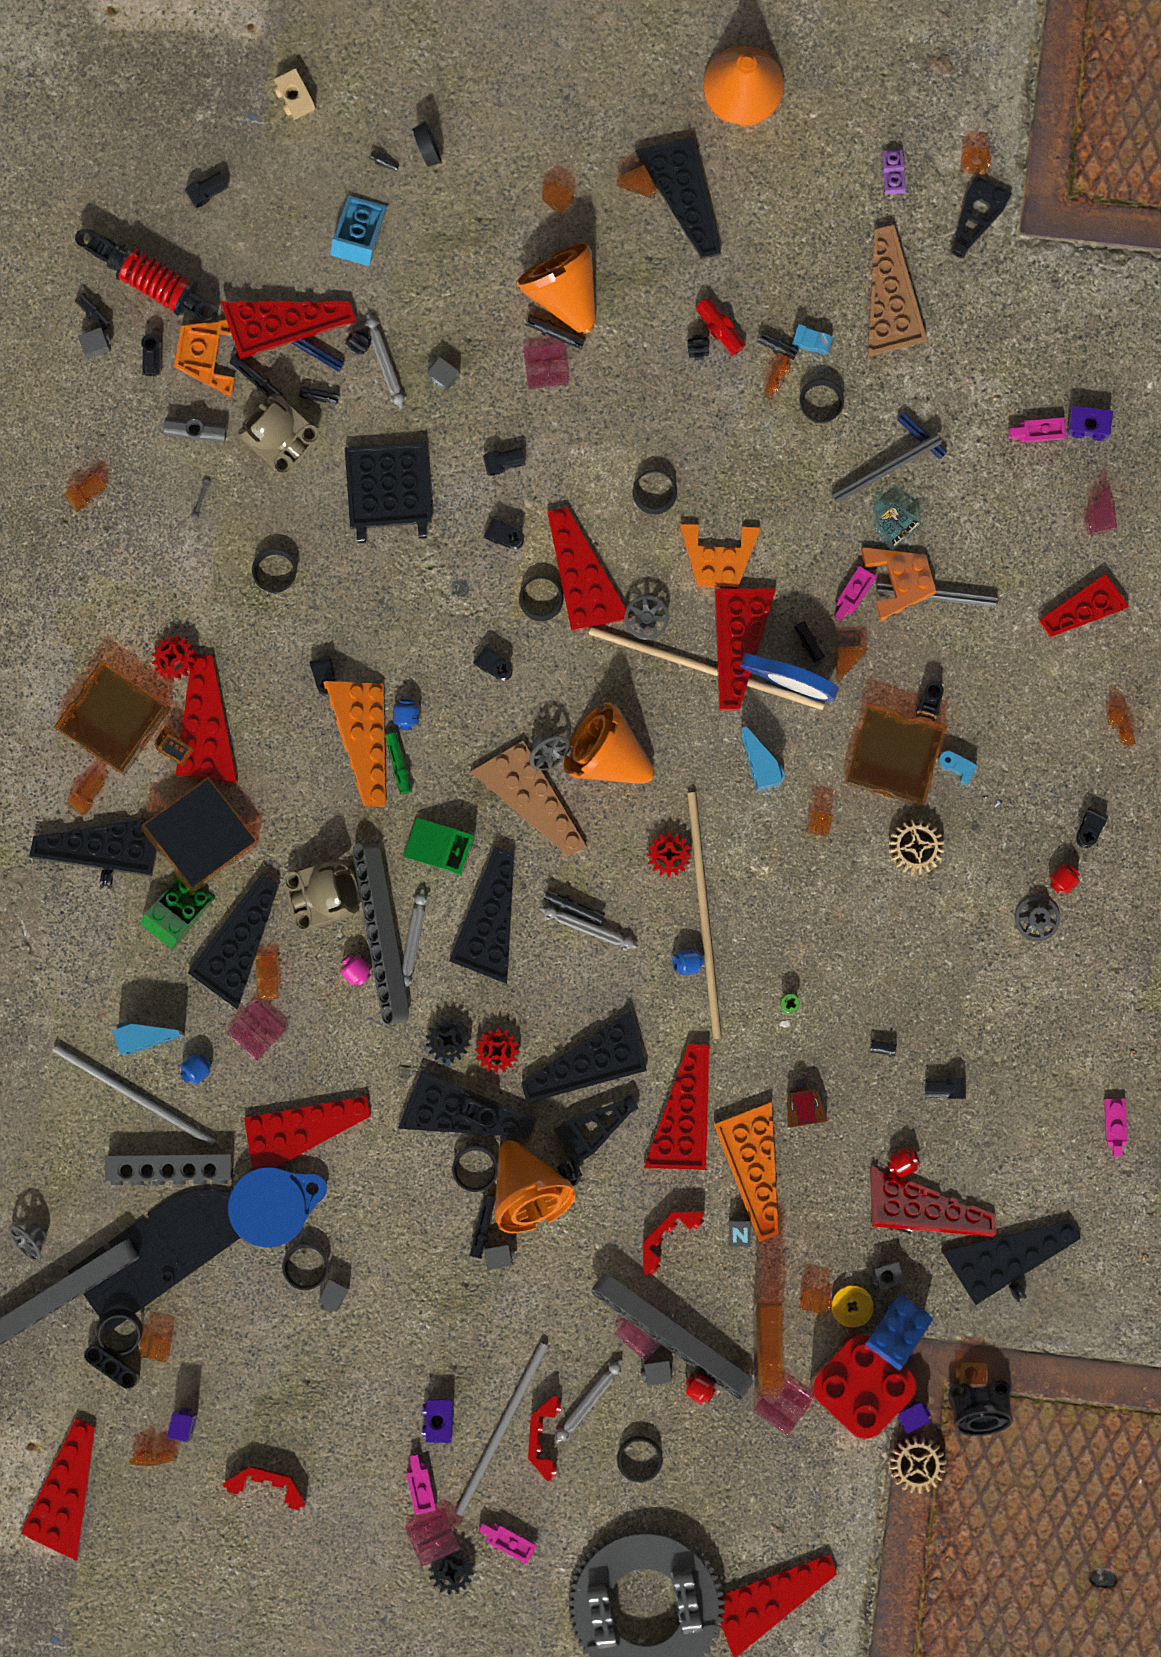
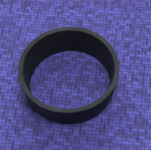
[413,121,442,167]
[800,378,844,423]
[632,470,677,515]
[252,548,297,593]
[519,576,564,621]
[452,1146,498,1192]
[282,1244,328,1290]
[96,1309,143,1355]
[617,1436,663,1483]

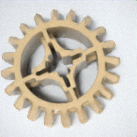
[889,819,944,875]
[889,1436,946,1494]

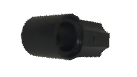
[185,171,229,208]
[141,334,162,376]
[483,447,526,476]
[925,1078,966,1099]

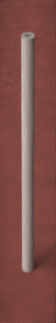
[53,1045,216,1147]
[455,1343,548,1516]

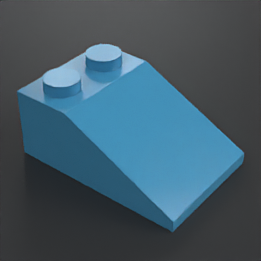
[330,195,387,266]
[741,727,785,792]
[112,1022,184,1056]

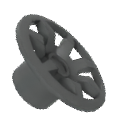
[624,595,669,640]
[529,733,570,771]
[1015,896,1060,941]
[9,1223,47,1261]

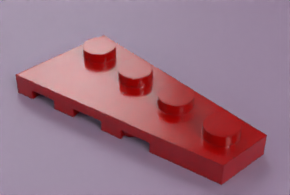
[1038,574,1129,638]

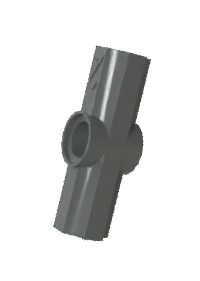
[164,417,227,443]

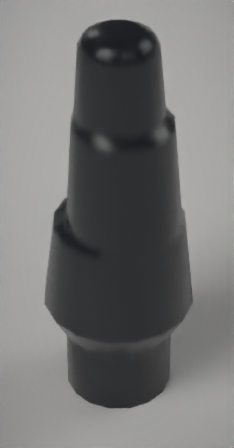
[369,151,399,171]

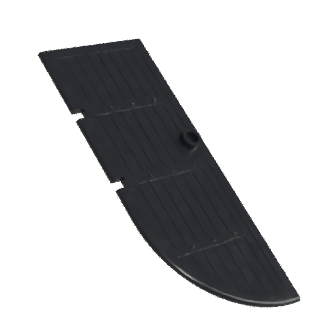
[68,1189,241,1332]

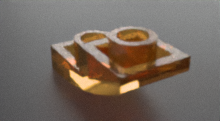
[764,356,791,399]
[1107,706,1136,748]
[255,954,279,1001]
[129,1449,177,1466]

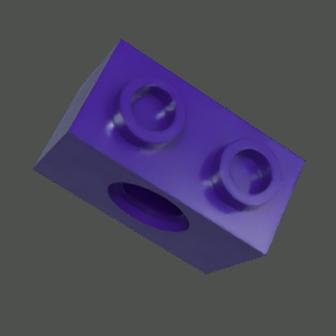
[1067,406,1113,441]
[422,1399,453,1443]
[897,1400,931,1433]
[167,1407,198,1442]

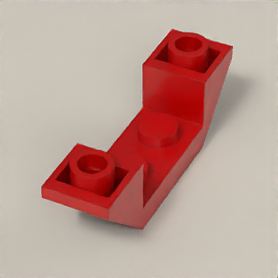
[643,1212,704,1275]
[528,1395,561,1482]
[222,1466,307,1510]

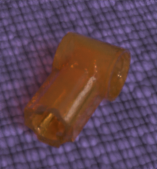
[64,473,107,512]
[66,773,106,816]

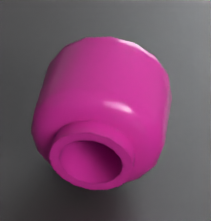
[340,955,371,986]

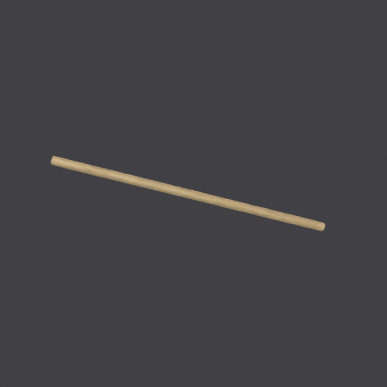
[589,627,825,710]
[687,792,721,1039]

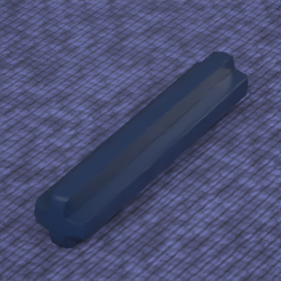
[291,339,344,372]
[897,412,947,459]

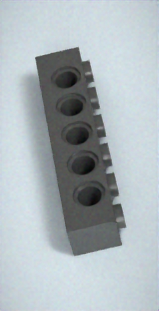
[105,1155,233,1185]

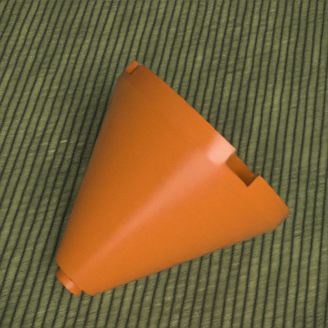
[703,45,784,126]
[516,242,596,334]
[563,702,654,784]
[495,1140,576,1233]

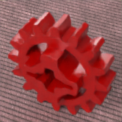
[152,635,197,681]
[647,833,692,878]
[475,1028,520,1074]

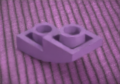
[882,150,906,195]

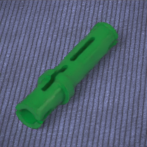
[385,732,413,795]

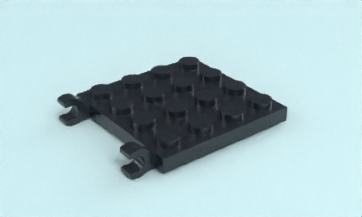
[345,442,432,544]

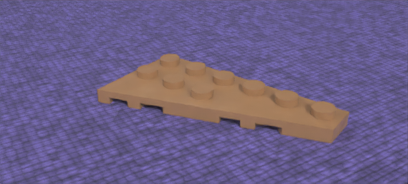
[868,225,927,357]
[470,741,586,857]

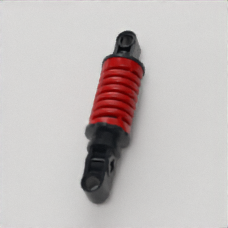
[75,229,218,321]

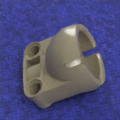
[238,393,319,474]
[285,859,361,930]

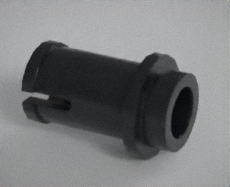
[870,1040,897,1058]

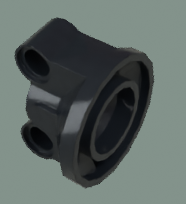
[949,1380,1013,1436]

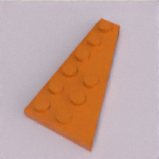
[323,681,386,807]
[714,1102,778,1242]

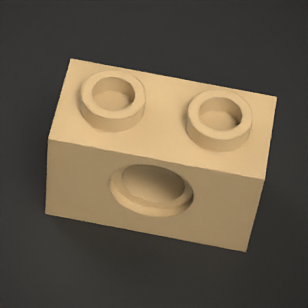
[273,68,315,120]

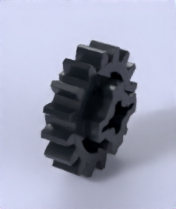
[426,1018,470,1063]
[428,1548,474,1595]

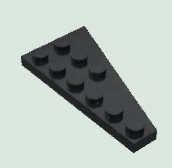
[635,137,721,259]
[29,816,159,877]
[449,846,514,984]
[188,873,279,1010]
[521,1011,647,1103]
[398,1071,537,1138]
[941,1220,1081,1305]

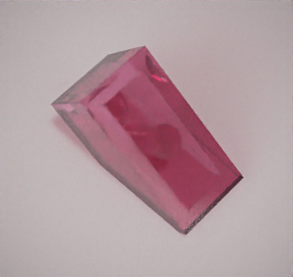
[1084,488,1118,536]

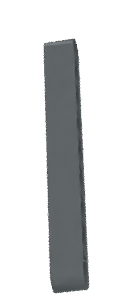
[353,842,409,1025]
[0,1239,139,1346]
[591,1273,754,1400]

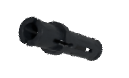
[525,313,586,350]
[229,353,283,397]
[543,888,605,925]
[469,1195,496,1259]

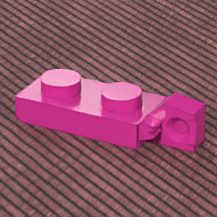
[1008,417,1067,443]
[834,566,877,621]
[1104,1099,1127,1157]
[407,1454,436,1515]
[479,1523,537,1564]

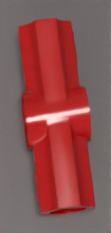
[695,297,746,356]

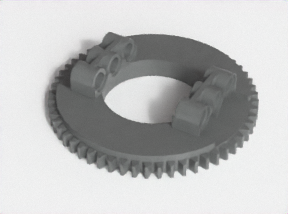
[568,1527,725,1657]

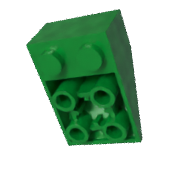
[403,818,475,877]
[140,874,215,950]

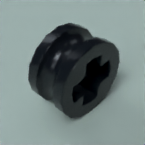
[100,869,114,889]
[1008,1281,1027,1303]

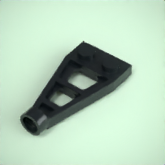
[950,175,1012,258]
[554,1095,639,1164]

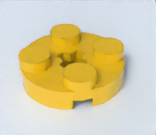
[831,1286,873,1327]

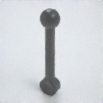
[191,479,210,520]

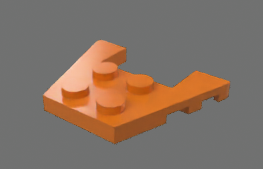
[174,320,234,397]
[680,524,760,589]
[861,548,936,621]

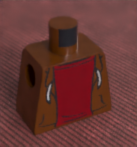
[787,1078,828,1128]

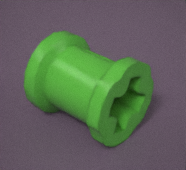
[780,994,800,1013]

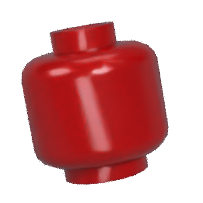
[1049,863,1080,894]
[887,1147,920,1178]
[685,1373,717,1404]

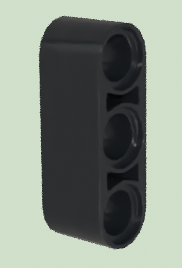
[84,1345,140,1389]

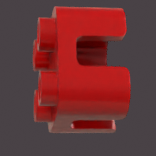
[810,1333,916,1439]

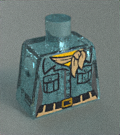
[872,501,922,551]

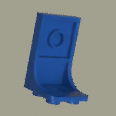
[865,1293,934,1370]

